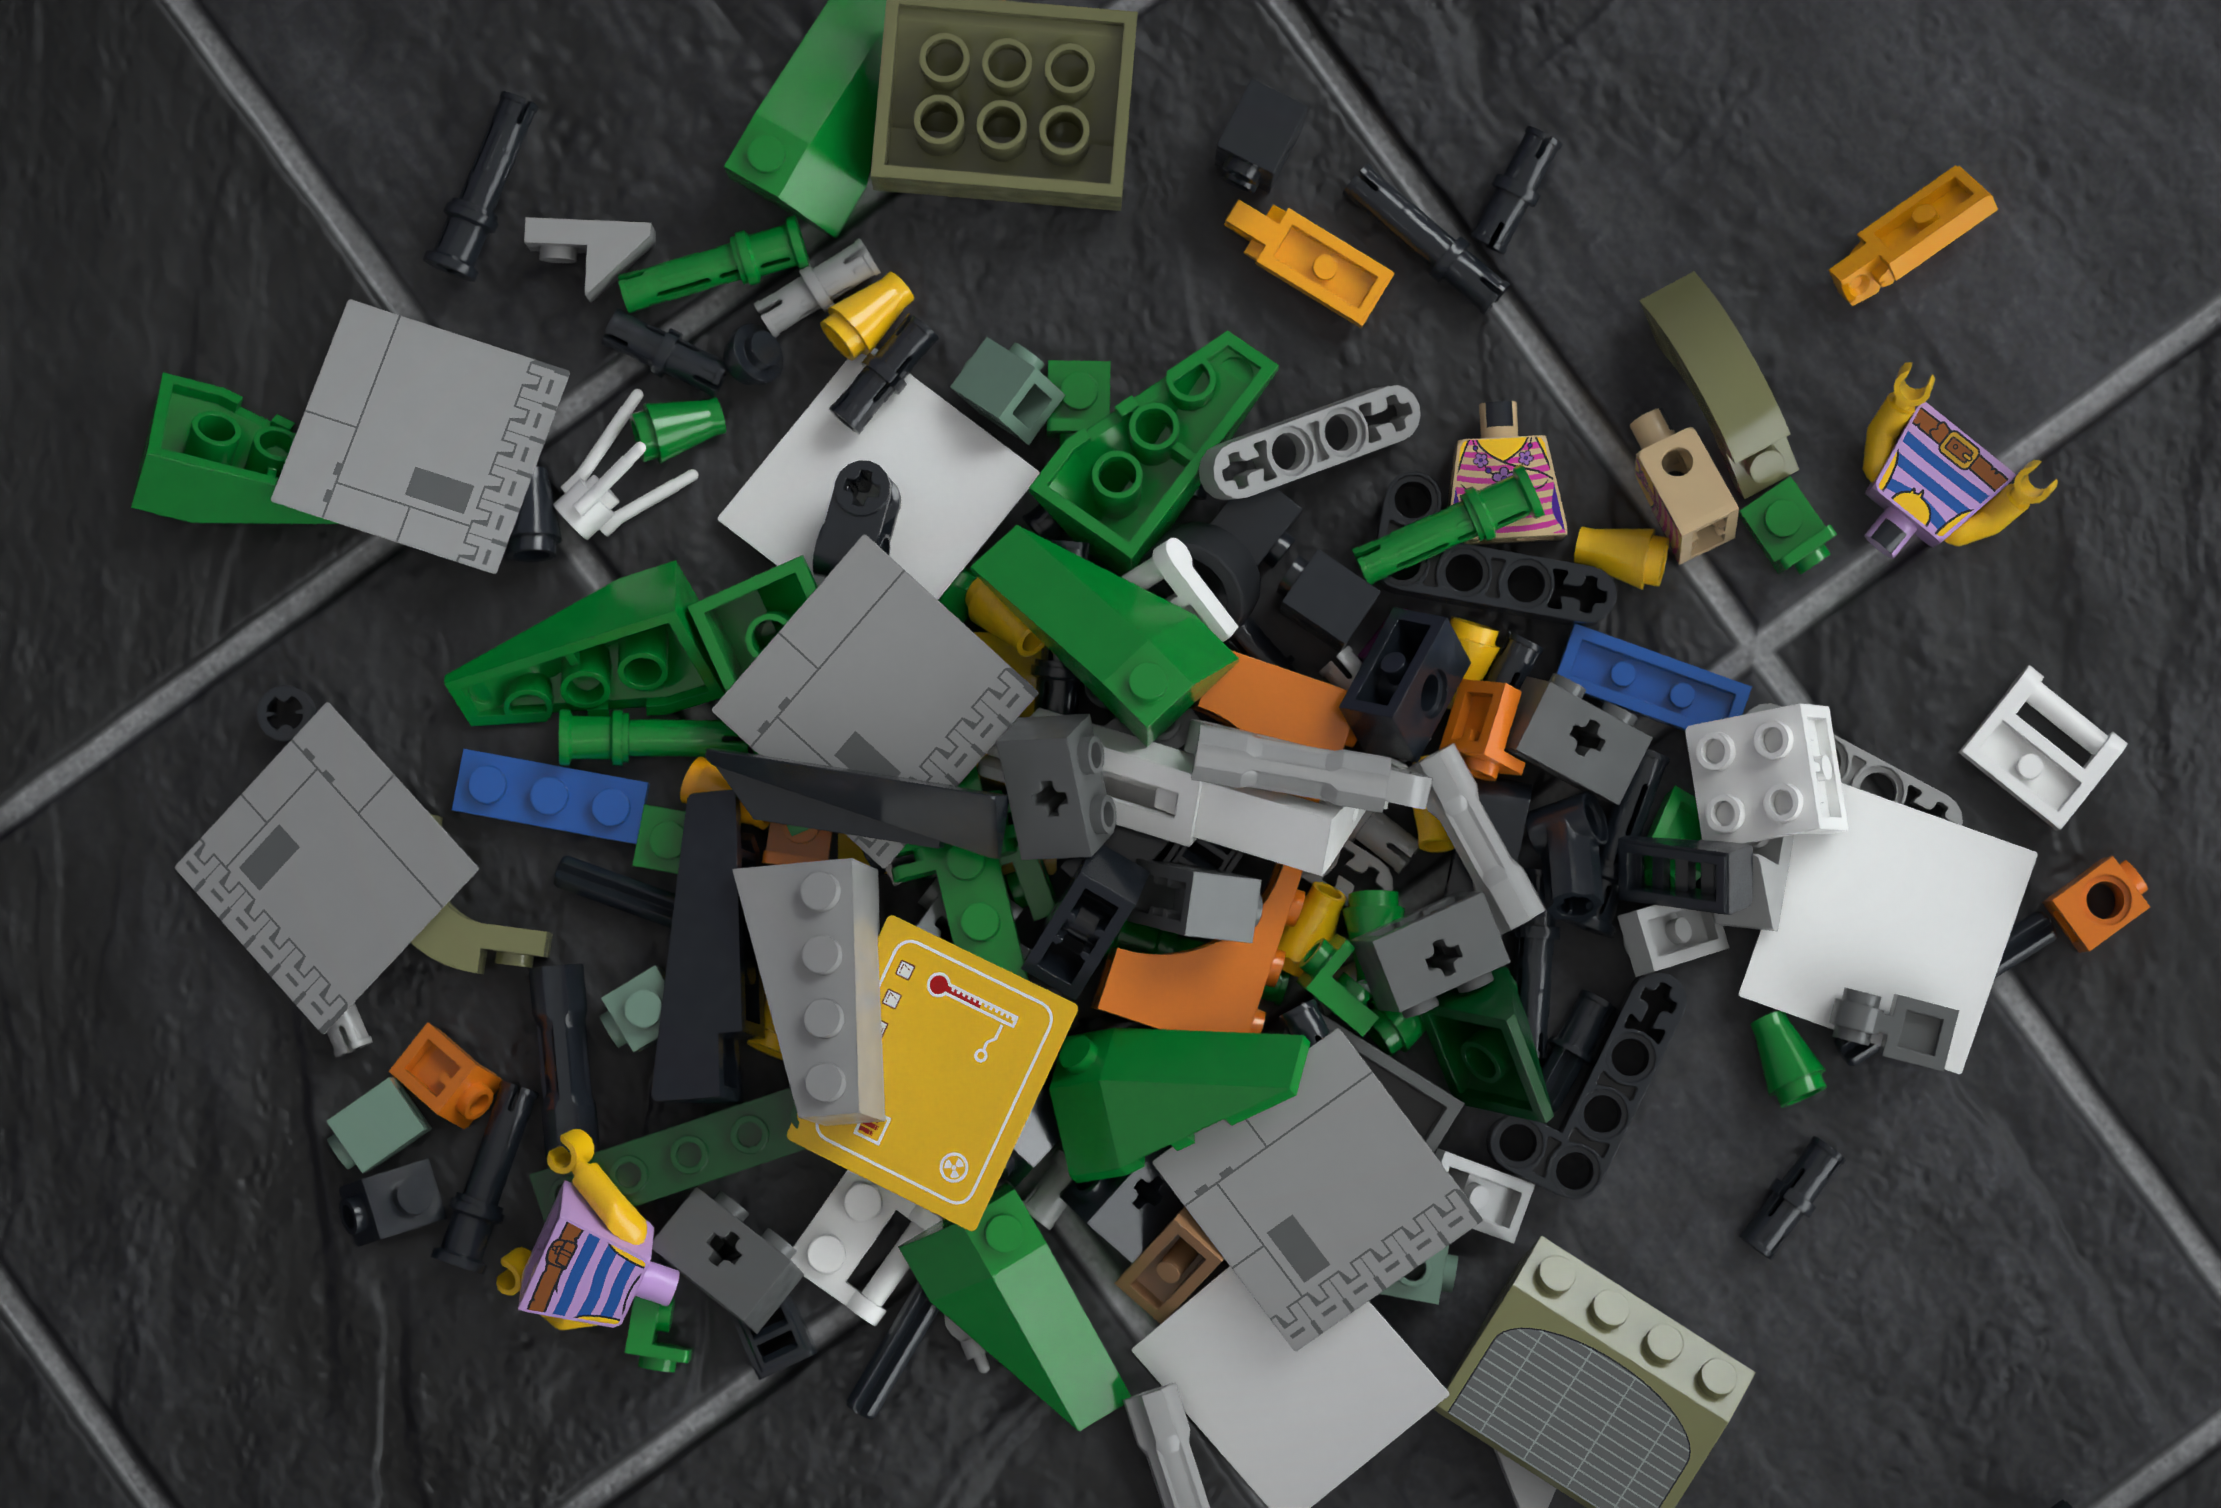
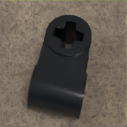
[813,460,901,578]

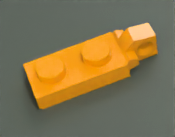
[1829,165,1998,307]
[1224,199,1395,328]

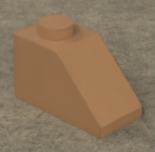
[1114,1206,1224,1324]

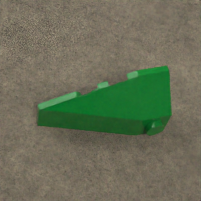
[724,0,886,240]
[1029,330,1279,576]
[131,372,339,524]
[971,525,1239,747]
[687,555,818,836]
[444,560,726,726]
[1049,1028,1311,1183]
[898,1182,1131,1431]

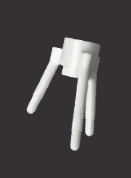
[553,389,699,540]

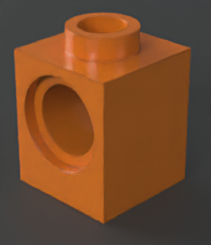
[2042,856,2150,953]

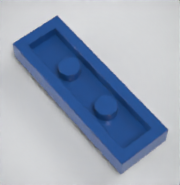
[1556,623,1752,731]
[452,749,650,845]

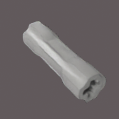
[1191,724,1392,813]
[1405,743,1546,935]
[1123,1383,1210,1508]

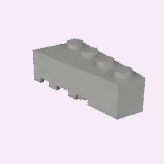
[732,858,885,1126]

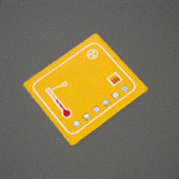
[787,915,1078,1231]

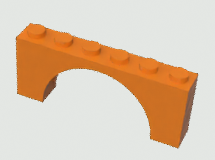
[1091,650,1357,1033]

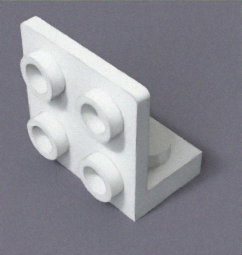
[1685,703,1849,844]

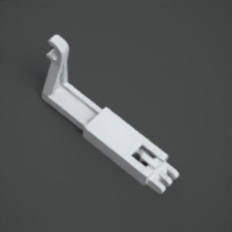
[977,708,1408,876]

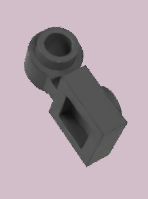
[1829,988,1959,1072]

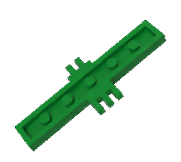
[891,765,1029,981]

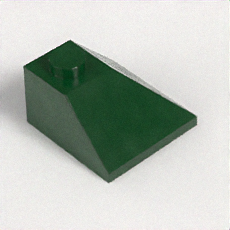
[1420,966,1554,1123]

